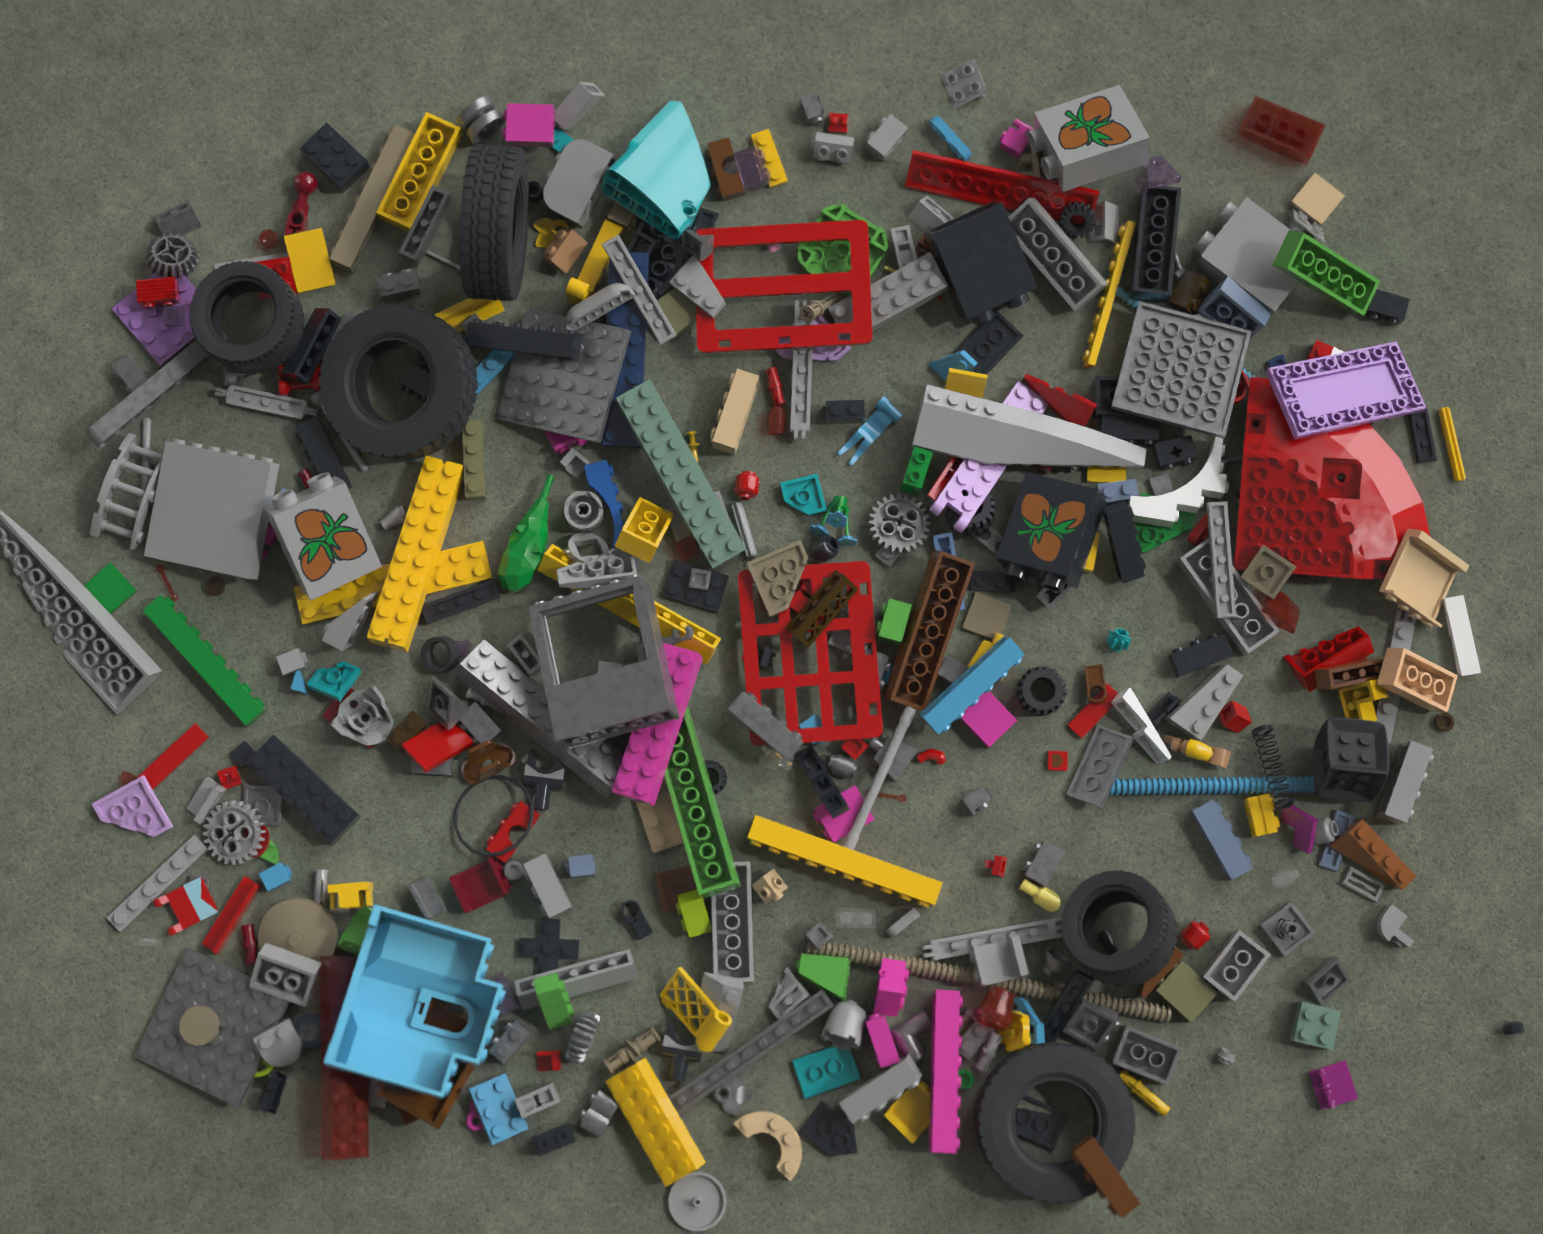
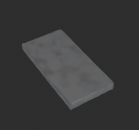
[1066,724,1134,809]

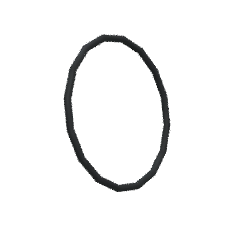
[454,775,534,857]

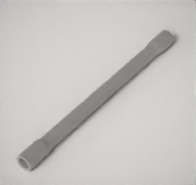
[843,706,916,850]

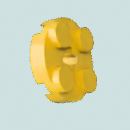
[999,1011,1031,1051]

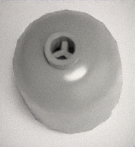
[821,1000,867,1051]

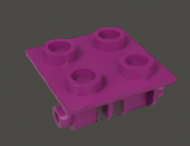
[1308,1060,1358,1110]

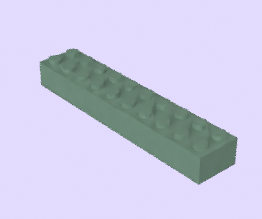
[614,379,746,569]

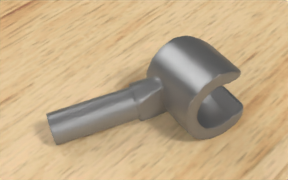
[1173,254,1186,282]

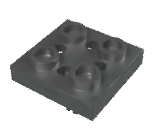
[1259,901,1315,957]

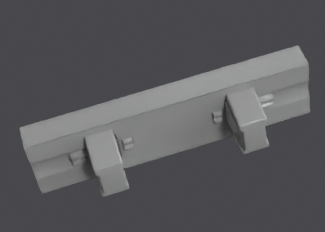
[890,225,917,269]

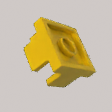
[328,882,373,910]

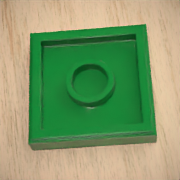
[84,562,137,615]

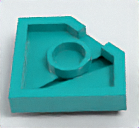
[780,474,827,516]
[307,661,362,702]

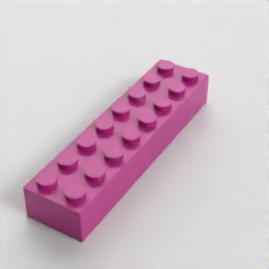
[612,643,703,807]

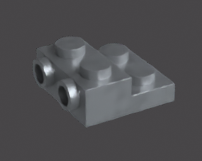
[1063,998,1119,1050]

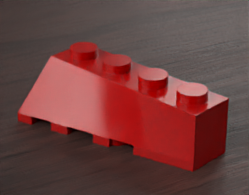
[1283,626,1374,693]

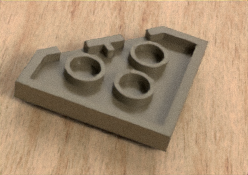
[747,540,808,617]

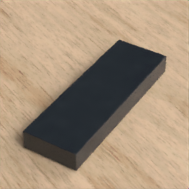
[1408,404,1437,464]

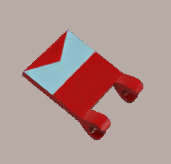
[153,876,219,936]

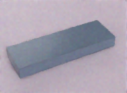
[1318,810,1355,872]

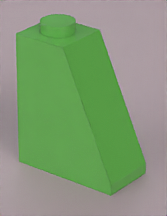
[796,953,851,1001]

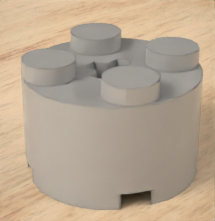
[564,491,604,532]

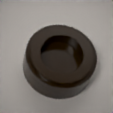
[205,576,225,596]
[1434,712,1455,732]

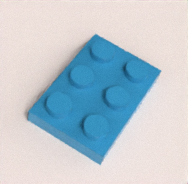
[468,1073,529,1145]

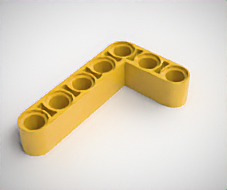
[565,220,624,305]

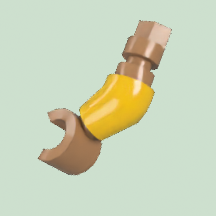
[1164,735,1231,769]

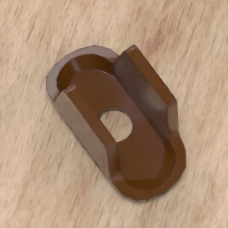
[461,740,516,784]

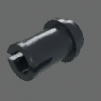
[1097,929,1119,955]

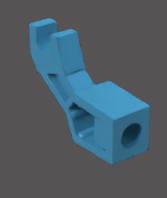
[1010,998,1045,1044]

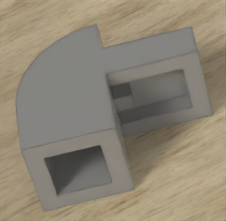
[1377,904,1414,948]

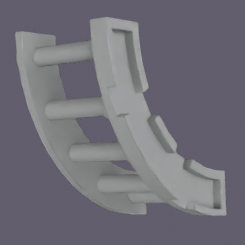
[90,433,163,550]

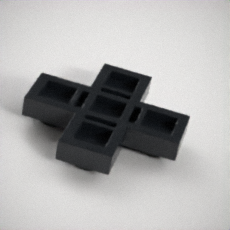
[519,918,579,974]

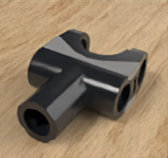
[523,750,565,810]
[661,1019,702,1082]

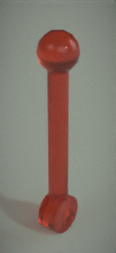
[156,564,178,601]
[866,790,907,802]

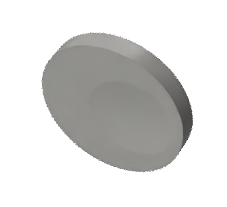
[669,1172,727,1231]

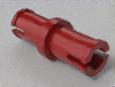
[765,367,786,407]

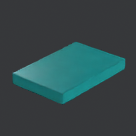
[792,1046,861,1099]

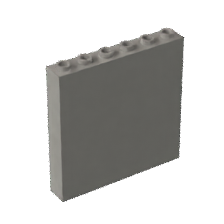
[144,439,280,579]

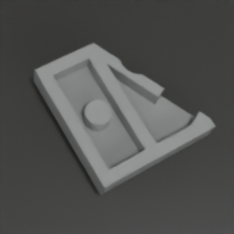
[769,967,811,1020]

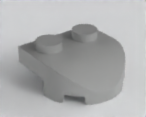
[253,1019,303,1067]

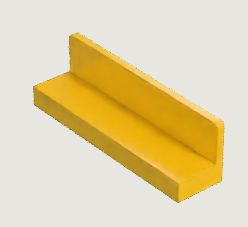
[435,298,504,333]

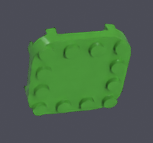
[797,204,888,296]

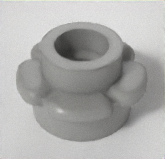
[1217,1047,1236,1065]

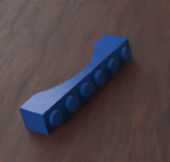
[584,460,637,568]

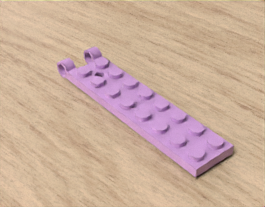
[929,381,1048,533]

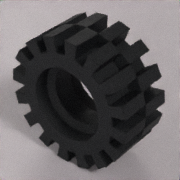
[1060,201,1095,239]
[704,760,727,795]

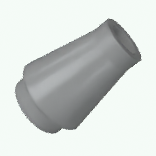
[380,505,408,530]

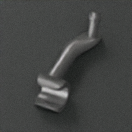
[1221,455,1243,474]

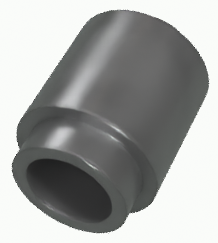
[827,754,857,779]

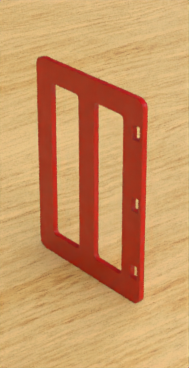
[696,220,873,353]

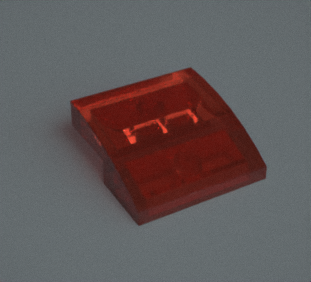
[1261,591,1300,634]

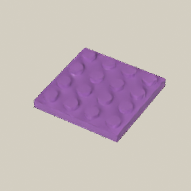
[112,273,196,367]

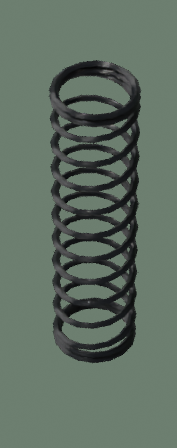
[1252,725,1295,809]

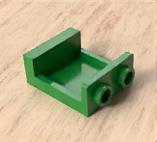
[900,447,933,496]

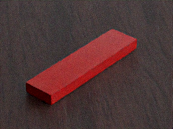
[137,723,210,790]

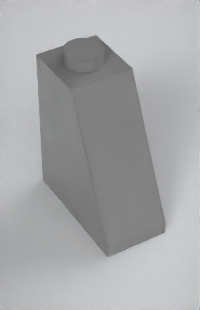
[554,82,605,129]

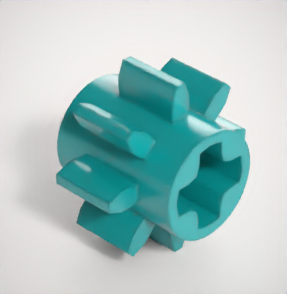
[1106,628,1131,652]

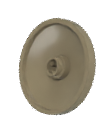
[258,898,338,970]

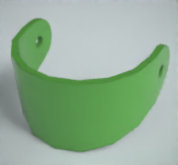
[337,906,373,955]

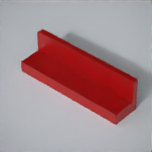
[202,876,262,954]

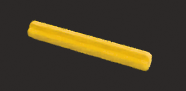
[1438,407,1466,482]

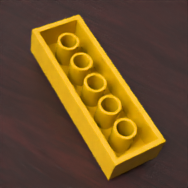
[376,112,463,233]
[605,1058,706,1187]

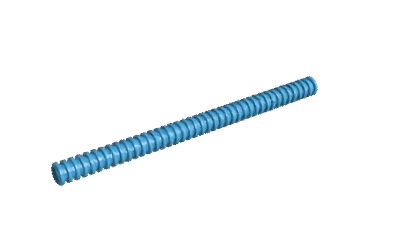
[1109,776,1315,796]

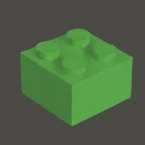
[875,598,912,646]

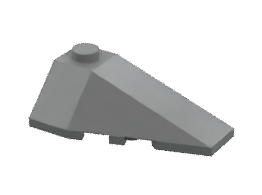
[700,972,743,1053]

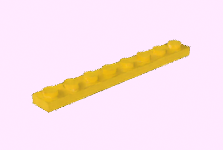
[1082,220,1136,369]

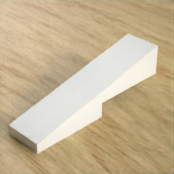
[1443,595,1481,676]
[1111,688,1172,765]

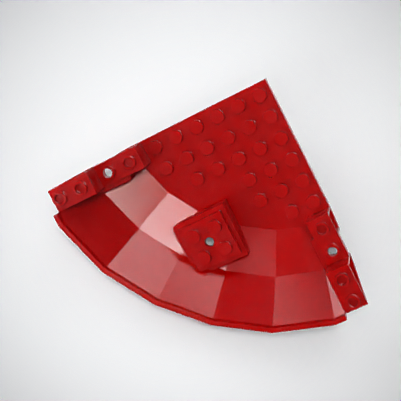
[1234,377,1430,579]

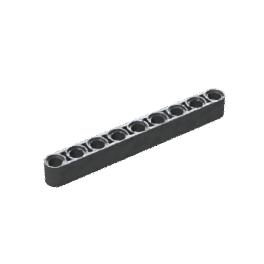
[85,330,231,448]

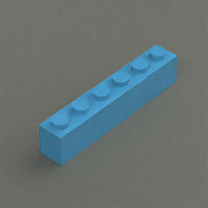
[919,635,1025,734]

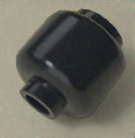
[810,535,839,563]

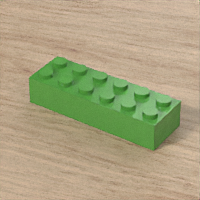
[1272,230,1380,316]

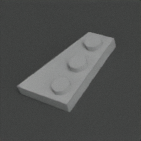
[669,256,726,319]

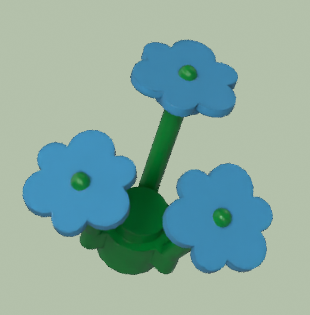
[809,495,858,546]

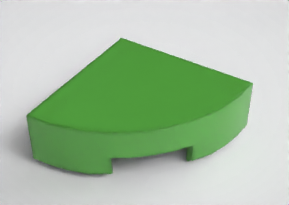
[259,840,279,865]

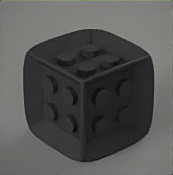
[1313,718,1389,802]

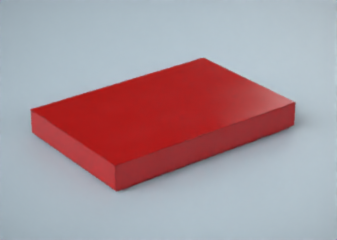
[402,723,473,773]

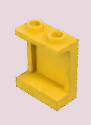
[883,1080,930,1144]

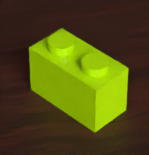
[675,890,712,938]

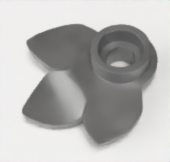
[713,1075,753,1116]

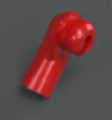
[916,748,946,765]

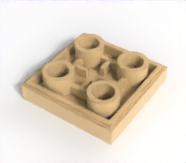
[1291,173,1344,226]

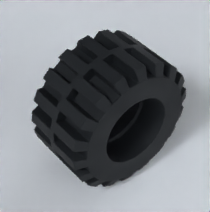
[945,490,995,538]
[1016,666,1067,716]

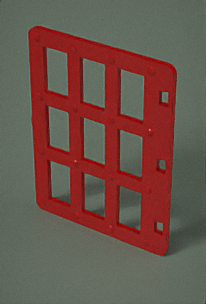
[738,561,883,746]

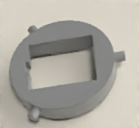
[565,531,609,563]

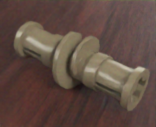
[602,1026,661,1075]

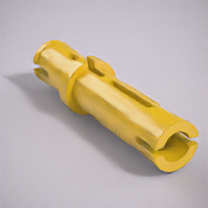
[1119,1068,1170,1117]

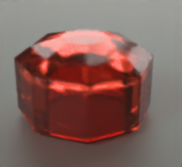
[259,229,279,249]

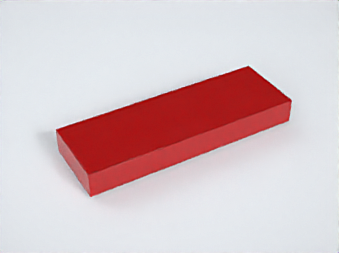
[1067,683,1118,739]

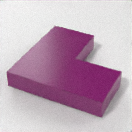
[1281,804,1318,854]

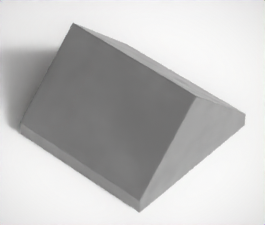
[427,677,470,730]
[1301,956,1351,1006]

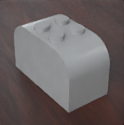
[543,139,618,227]

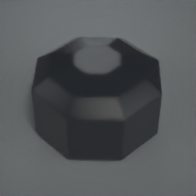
[1503,1021,1524,1035]

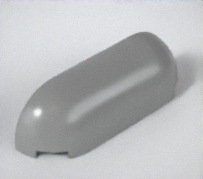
[565,283,636,331]

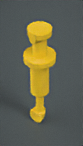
[687,431,699,463]

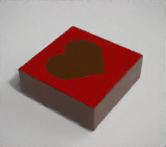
[1047,751,1068,771]

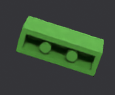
[534,973,574,1030]

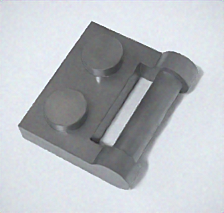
[958,1006,994,1060]

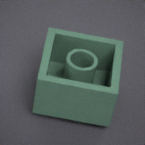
[1290,1002,1341,1050]

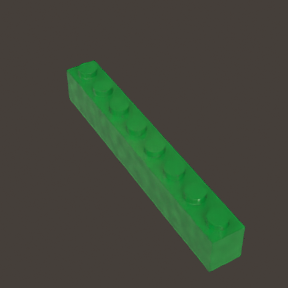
[143,595,266,727]

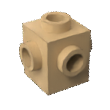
[752,869,788,904]

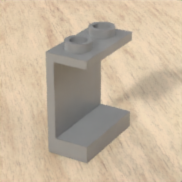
[969,935,1029,987]

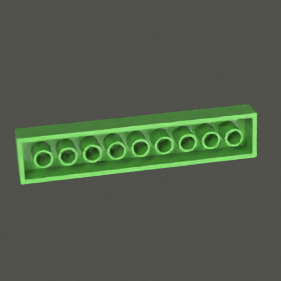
[664,705,741,898]

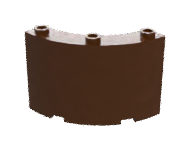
[376,999,493,1130]

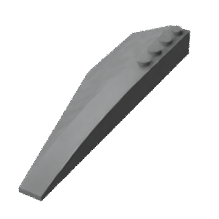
[912,385,1147,468]
[0,510,162,714]

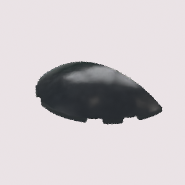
[604,220,683,298]

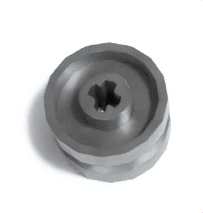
[456,96,505,145]

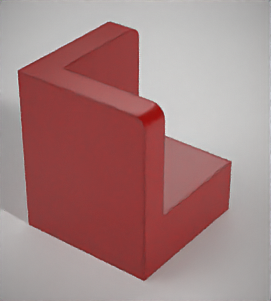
[1219,700,1252,733]
[536,1050,562,1071]

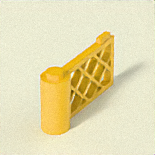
[659,967,732,1052]

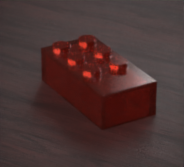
[1237,95,1325,165]

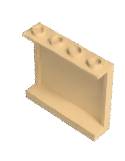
[1379,529,1469,628]

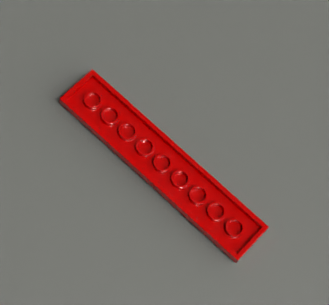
[905,150,1099,225]

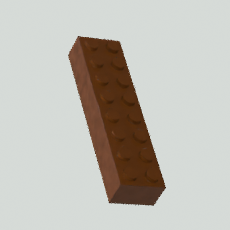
[882,550,975,711]

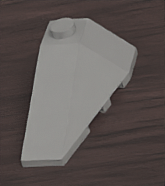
[557,548,637,590]

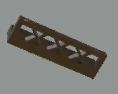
[785,570,859,648]

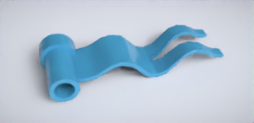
[837,395,903,466]

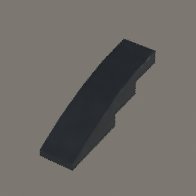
[795,745,850,819]

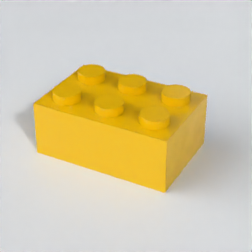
[615,497,674,564]

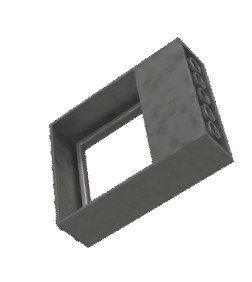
[528,574,680,750]

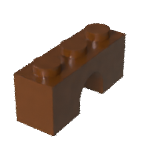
[705,137,745,201]

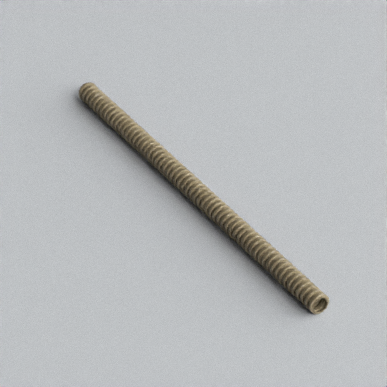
[806,939,1172,1023]

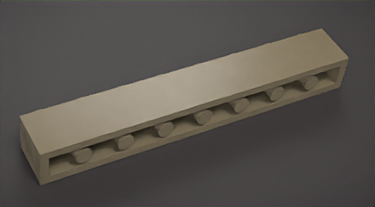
[329,125,415,273]

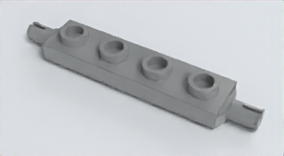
[215,385,319,421]

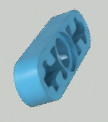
[928,115,972,161]

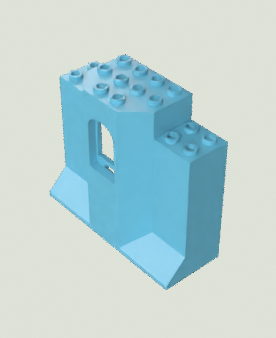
[324,904,505,1099]

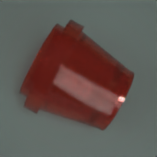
[973,986,1015,1031]

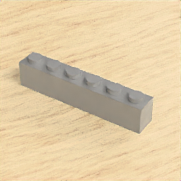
[514,949,638,1010]

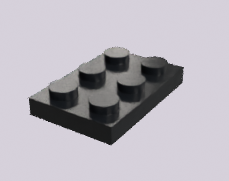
[662,559,729,613]

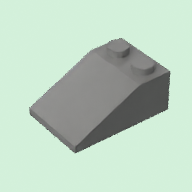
[322,592,378,651]

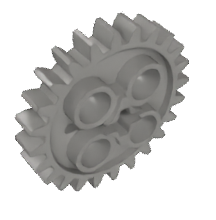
[867,493,931,555]
[203,801,266,865]

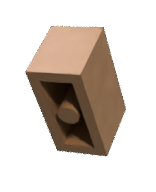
[542,227,588,274]

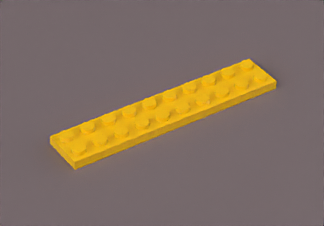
[294,541,493,625]

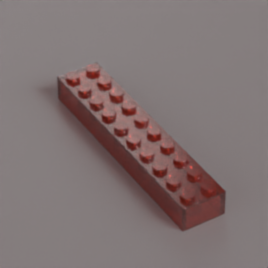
[320,955,369,1160]

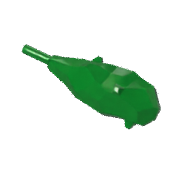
[498,474,555,593]

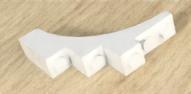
[1127,437,1229,528]

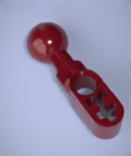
[284,171,318,236]

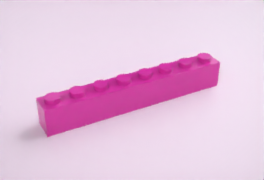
[929,990,963,1154]

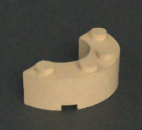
[733,1111,802,1181]

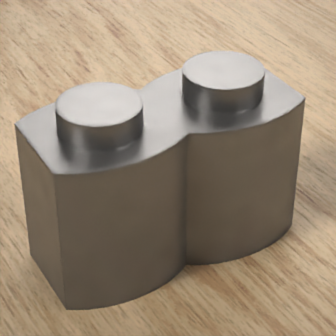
[578,1090,619,1138]

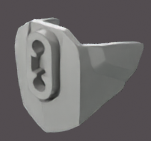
[331,686,394,746]

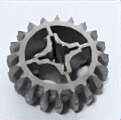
[145,233,199,279]
[565,1010,600,1065]

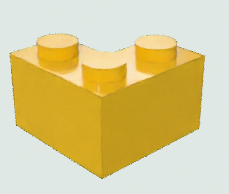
[1338,679,1388,721]

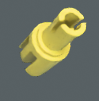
[1019,878,1060,912]

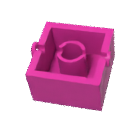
[873,958,909,1017]

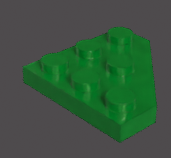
[1132,493,1196,554]

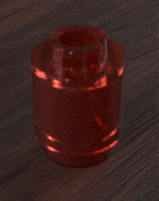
[767,406,787,436]

